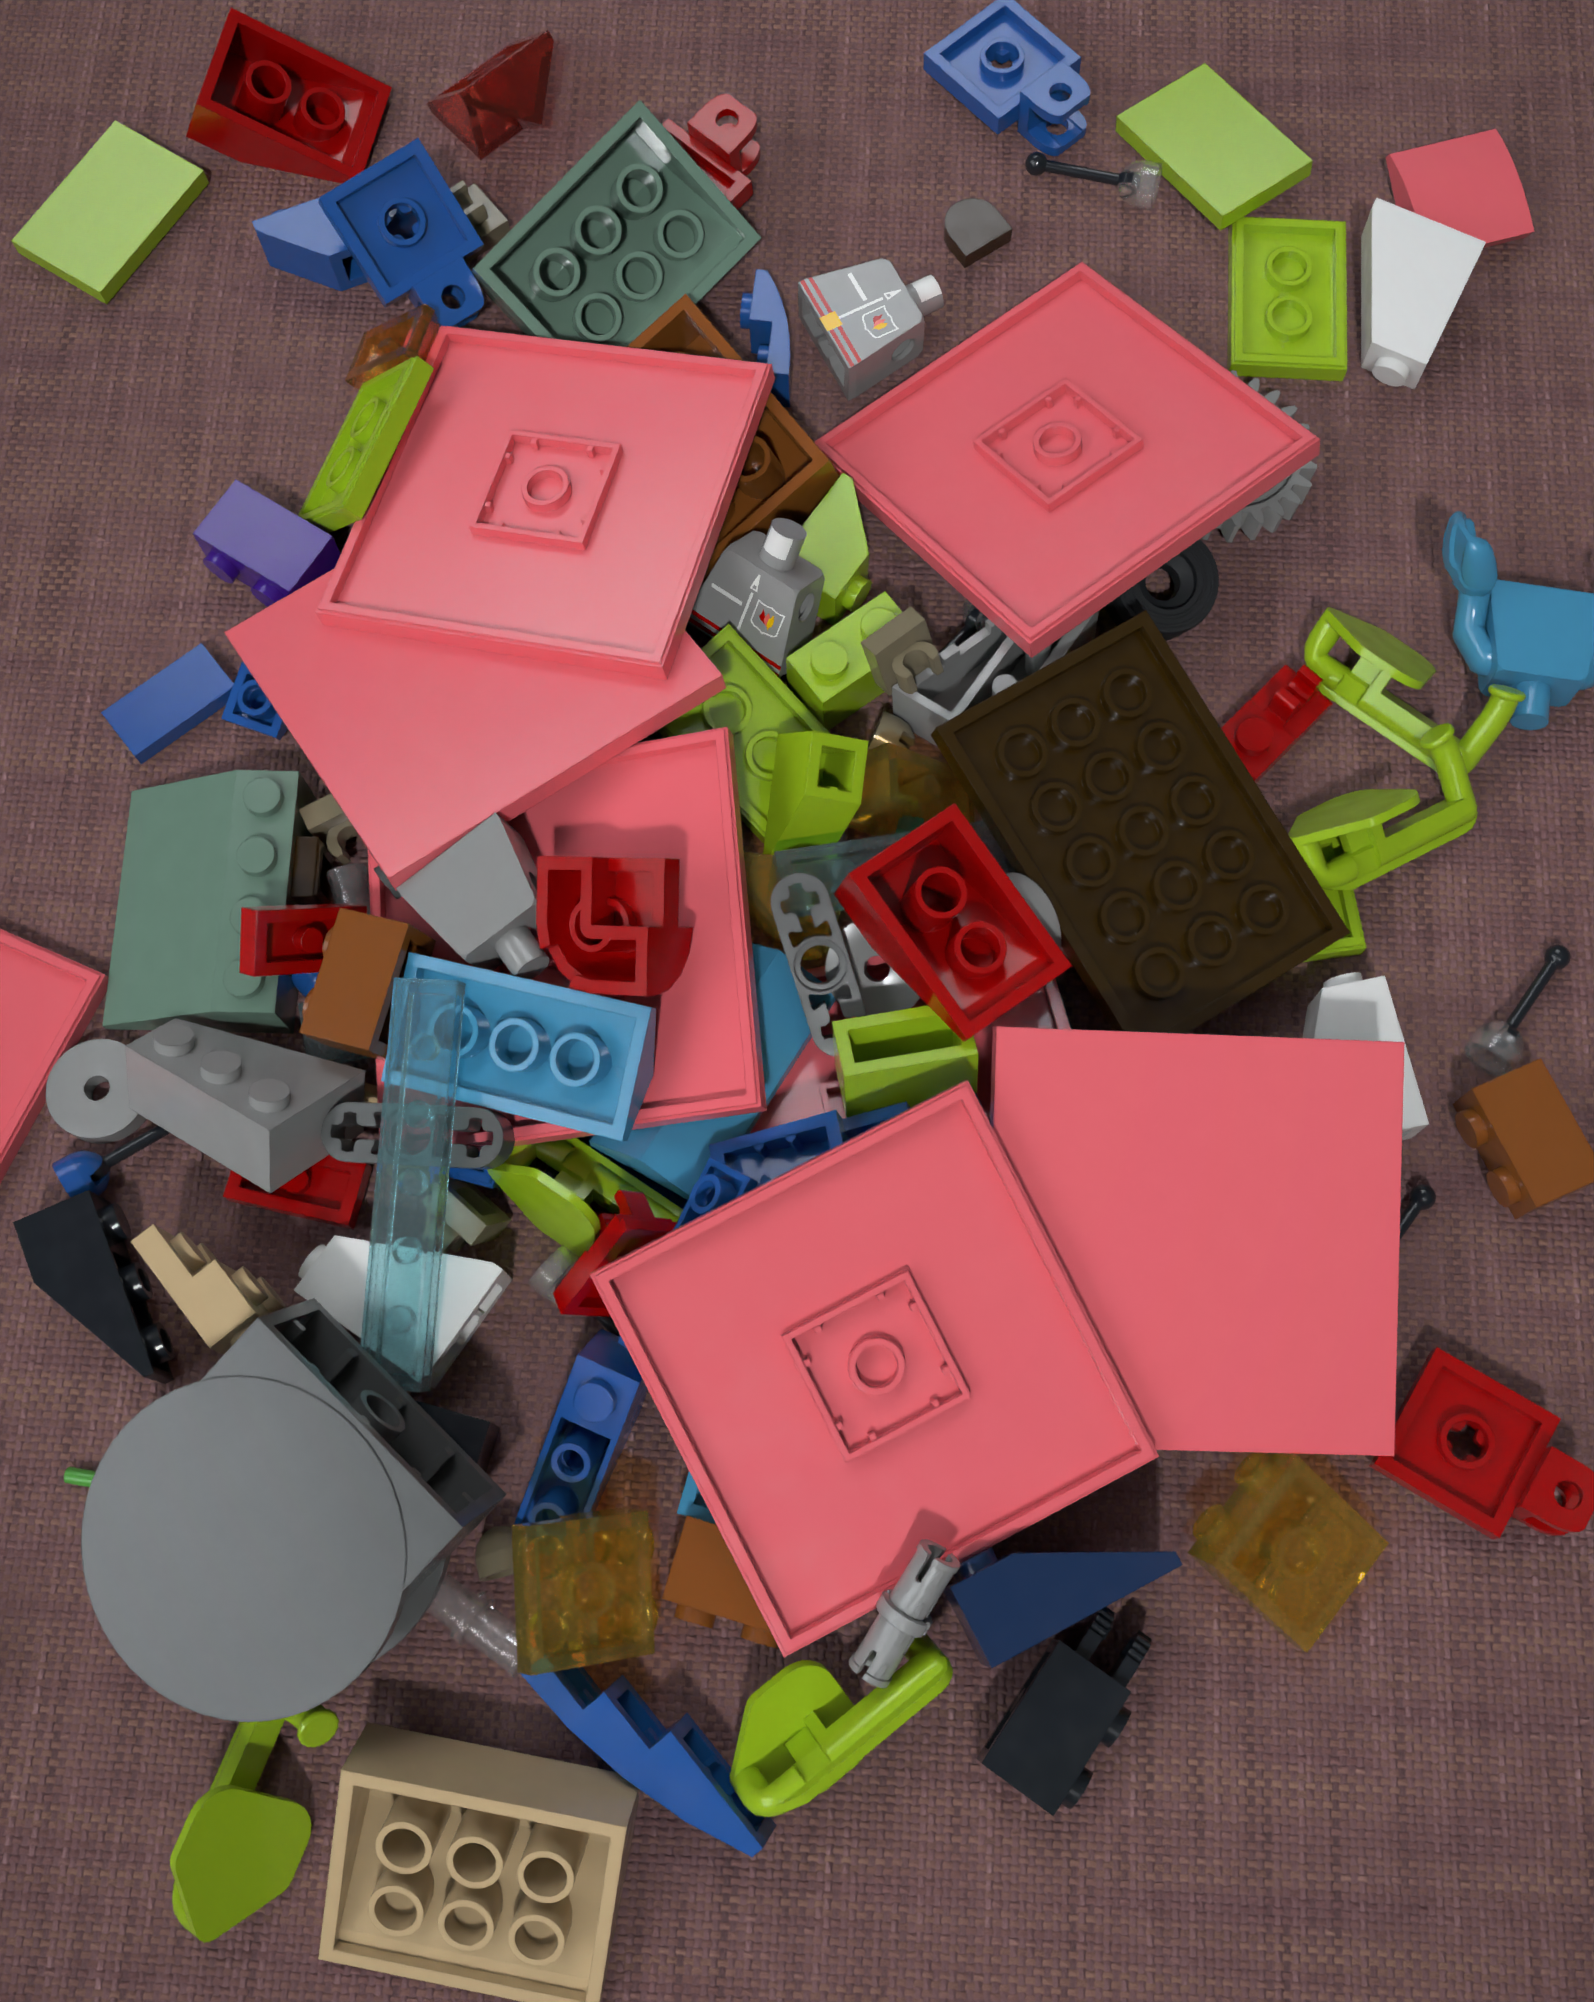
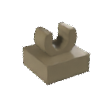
[450,180,510,264]
[861,606,944,696]
[299,793,358,865]
[423,1179,511,1254]

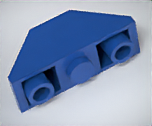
[252,198,417,291]

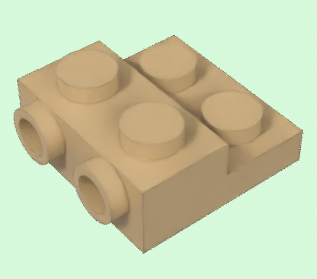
[130,1224,286,1354]

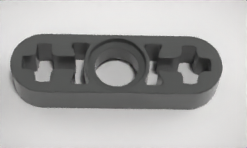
[771,872,867,1056]
[321,1102,515,1170]

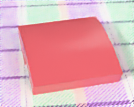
[1386,129,1535,248]

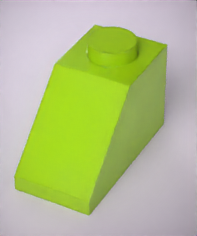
[799,473,872,626]

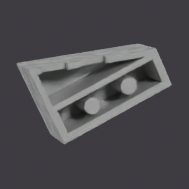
[892,611,1099,746]
[125,1018,365,1193]

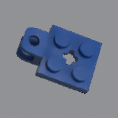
[923,0,1090,156]
[318,138,484,335]

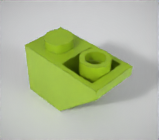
[762,730,869,867]

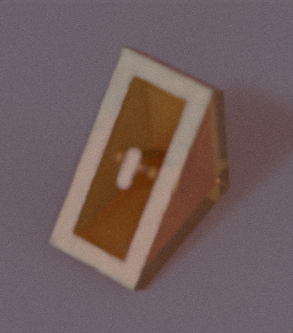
[345,303,440,389]

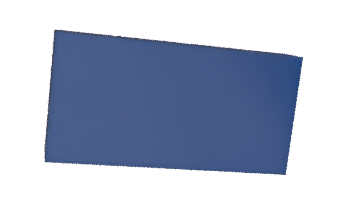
[101,643,234,764]

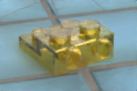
[1187,1452,1389,1653]
[512,1508,658,1676]

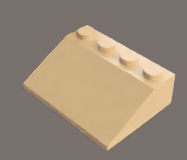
[318,1722,640,2002]

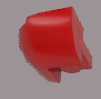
[536,856,693,996]

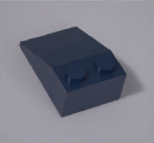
[944,1547,1183,1668]

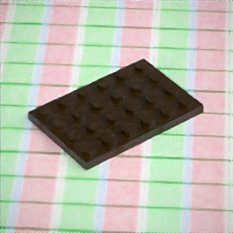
[931,610,1350,1034]

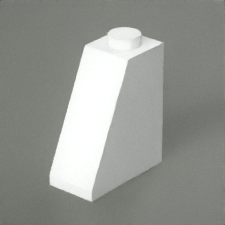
[1361,198,1486,390]
[1302,972,1429,1140]
[294,1235,513,1389]

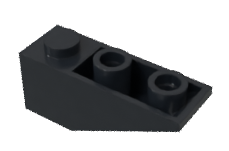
[13,1190,175,1384]

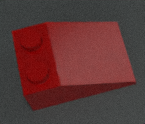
[186,7,392,184]
[834,803,1072,1042]

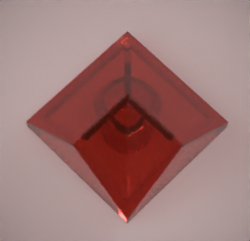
[426,30,554,160]

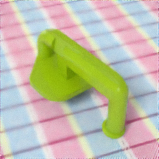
[1304,607,1526,774]
[1288,723,1478,890]
[487,1138,683,1257]
[730,1633,953,1817]
[170,1704,339,1943]

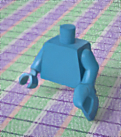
[1442,511,1594,730]

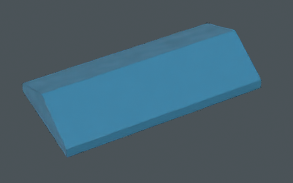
[589,943,836,1200]
[381,952,656,1141]

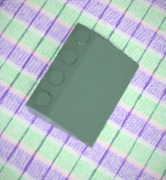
[472,100,762,347]
[102,770,317,1034]

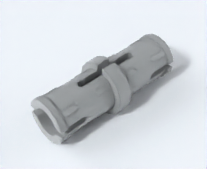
[848,1539,961,1688]

